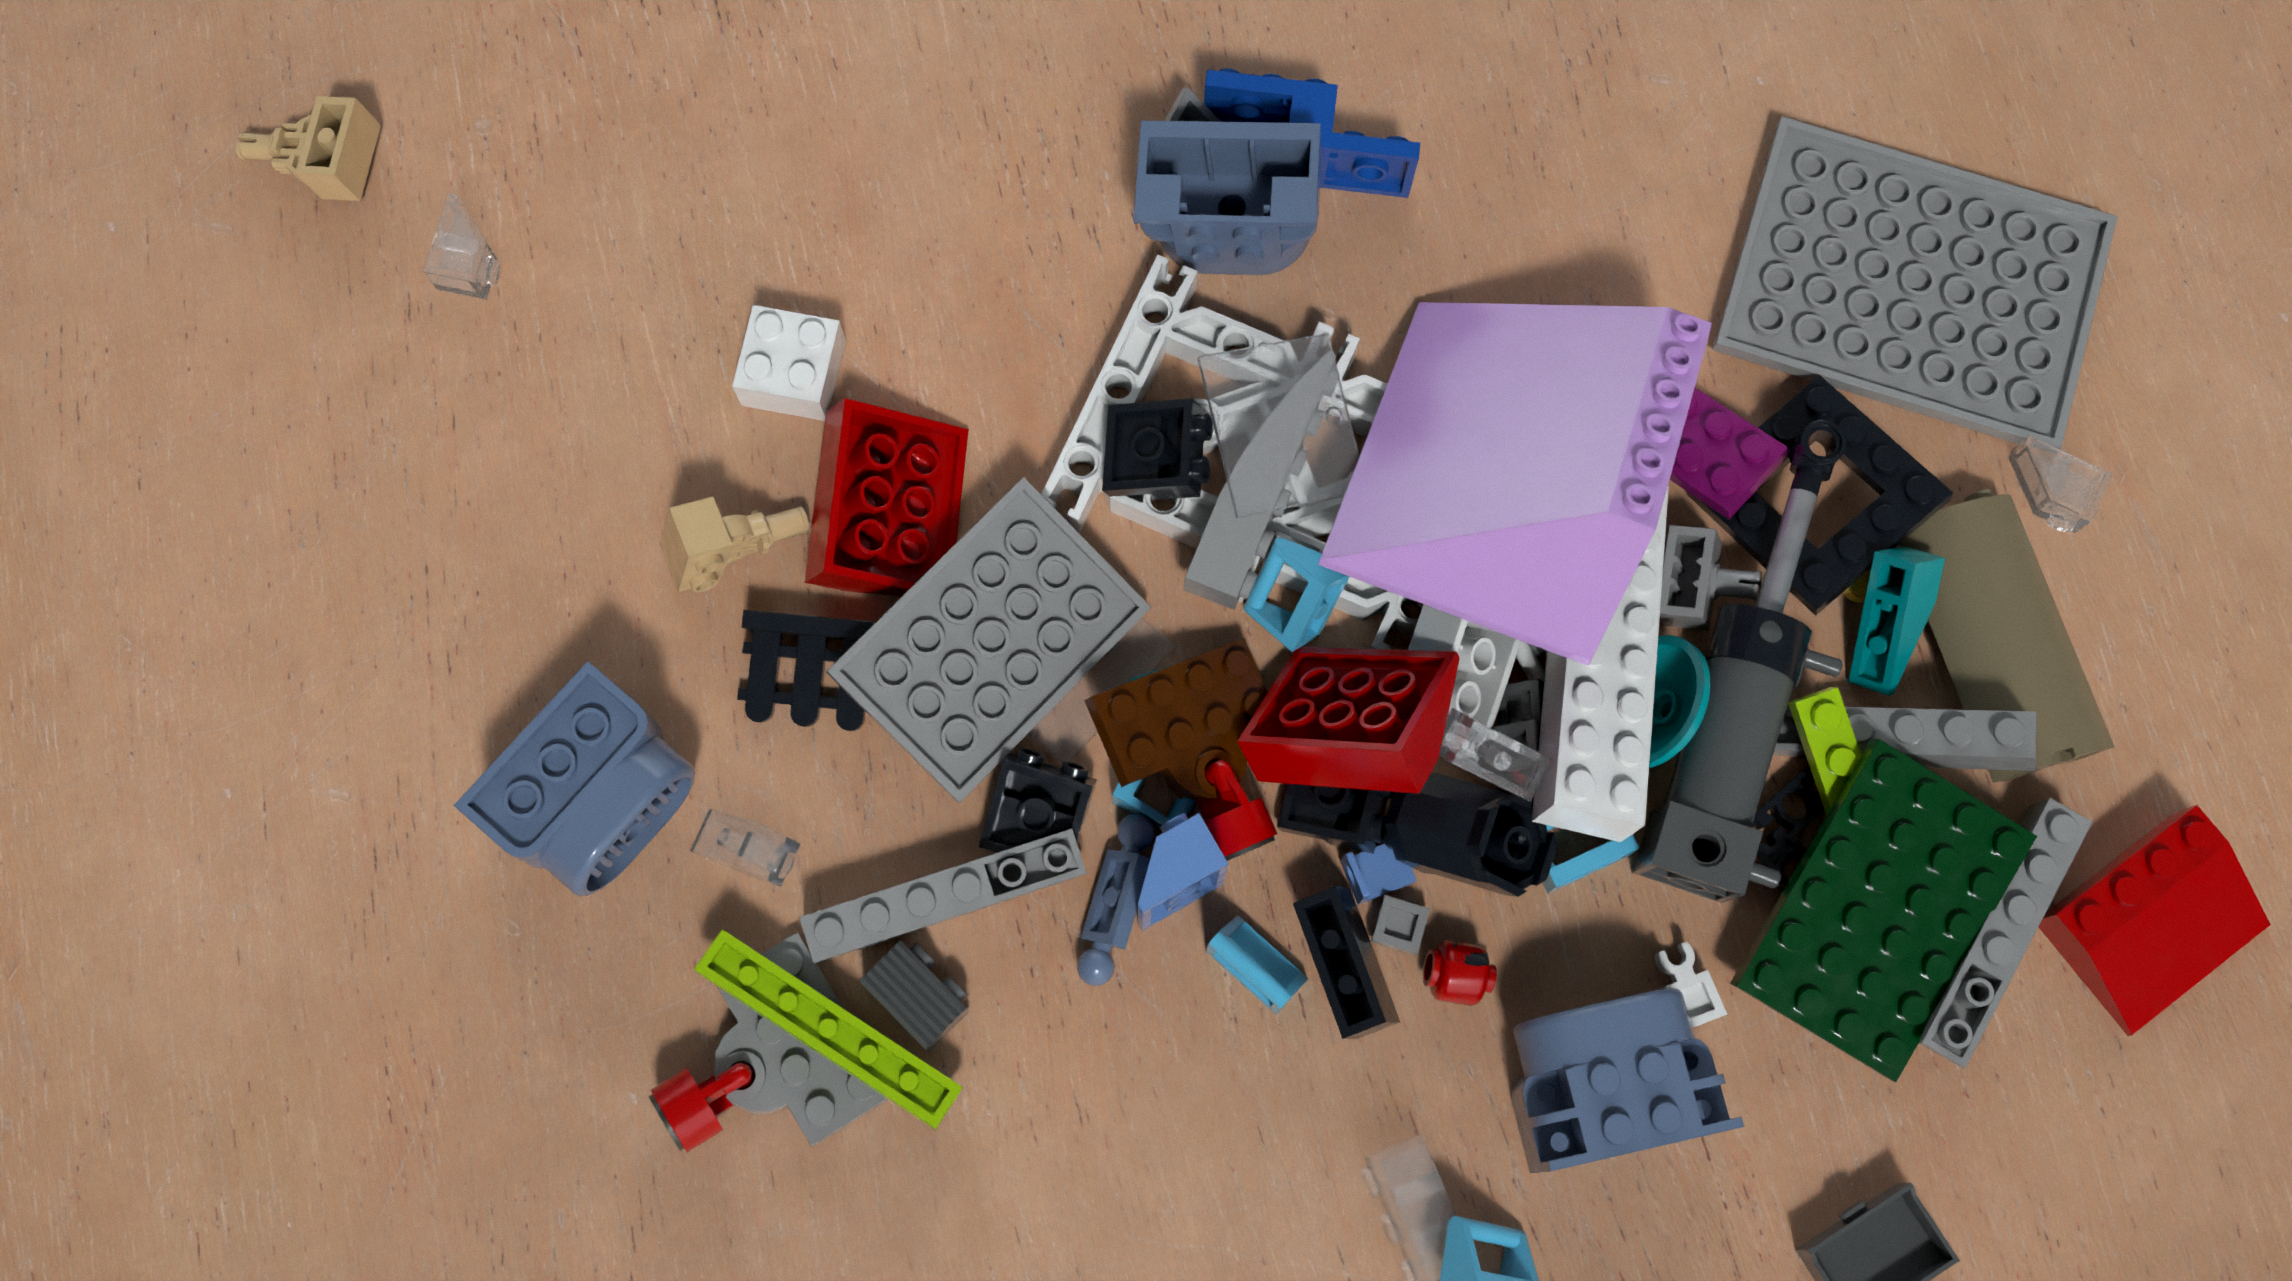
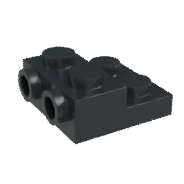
[1102,398,1213,500]
[978,748,1097,853]
[1277,784,1394,854]

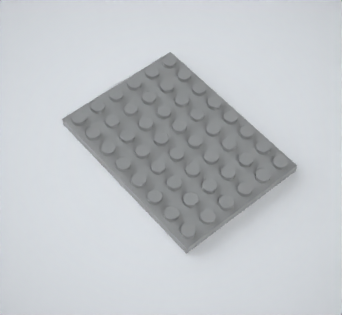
[1712,116,2117,455]

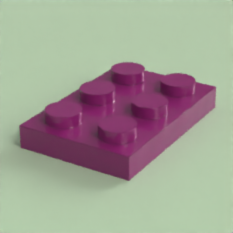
[1670,388,1788,519]

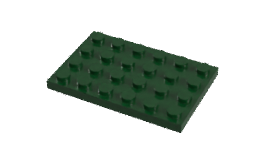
[1730,738,2037,1082]

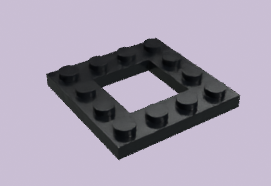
[1687,375,1953,616]

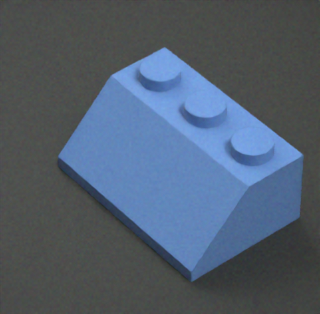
[1138,813,1228,931]

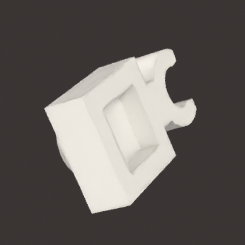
[1655,942,1727,1028]

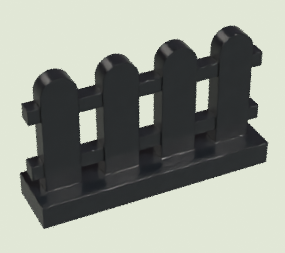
[737,610,876,731]

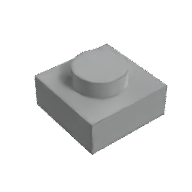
[1370,895,1430,956]

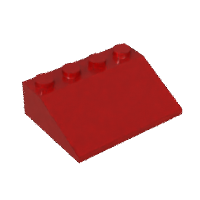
[804,398,969,597]
[1237,647,1460,794]
[2039,805,2271,1036]

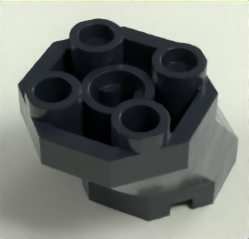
[1383,773,1558,897]

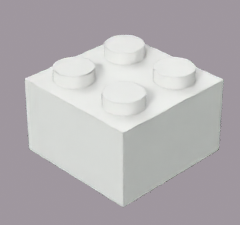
[732,305,846,421]

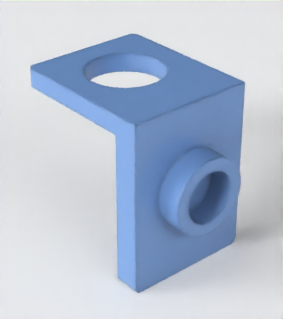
[1340,844,1416,905]

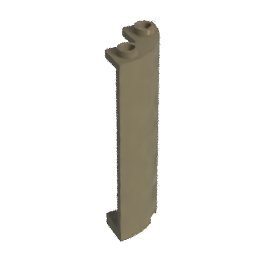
[1899,489,2115,783]

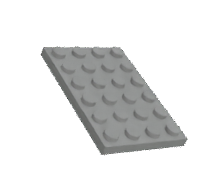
[826,477,1151,803]

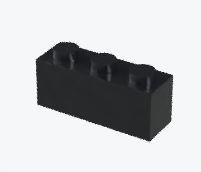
[1293,886,1400,1039]

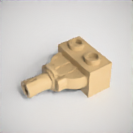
[235,96,381,201]
[660,496,809,593]

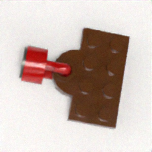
[1085,638,1278,861]

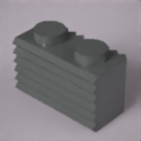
[860,941,970,1052]

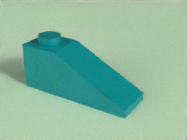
[1848,546,1945,696]

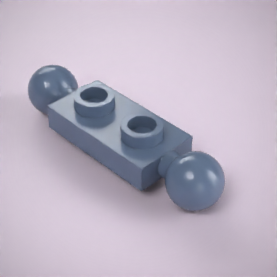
[1077,814,1155,986]

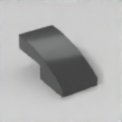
[1491,678,1544,774]

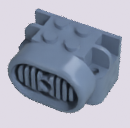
[1133,121,1322,275]
[453,661,695,896]
[1511,988,1744,1174]

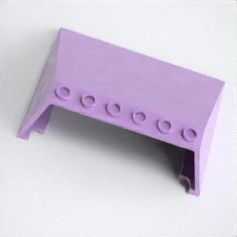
[1318,302,1712,666]

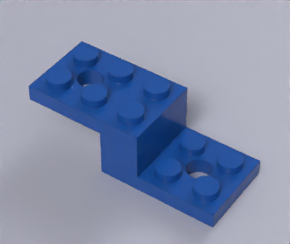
[1204,68,1420,198]

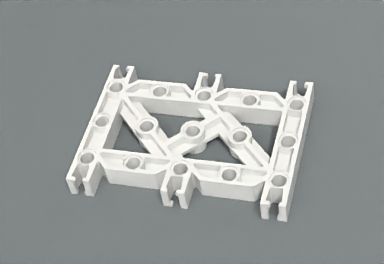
[1041,254,1423,650]

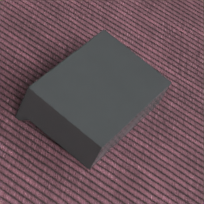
[1795,1183,1960,1281]

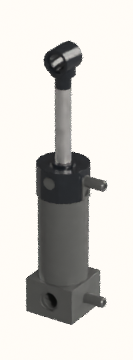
[1632,420,1847,903]

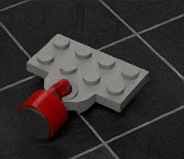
[649,932,888,1152]

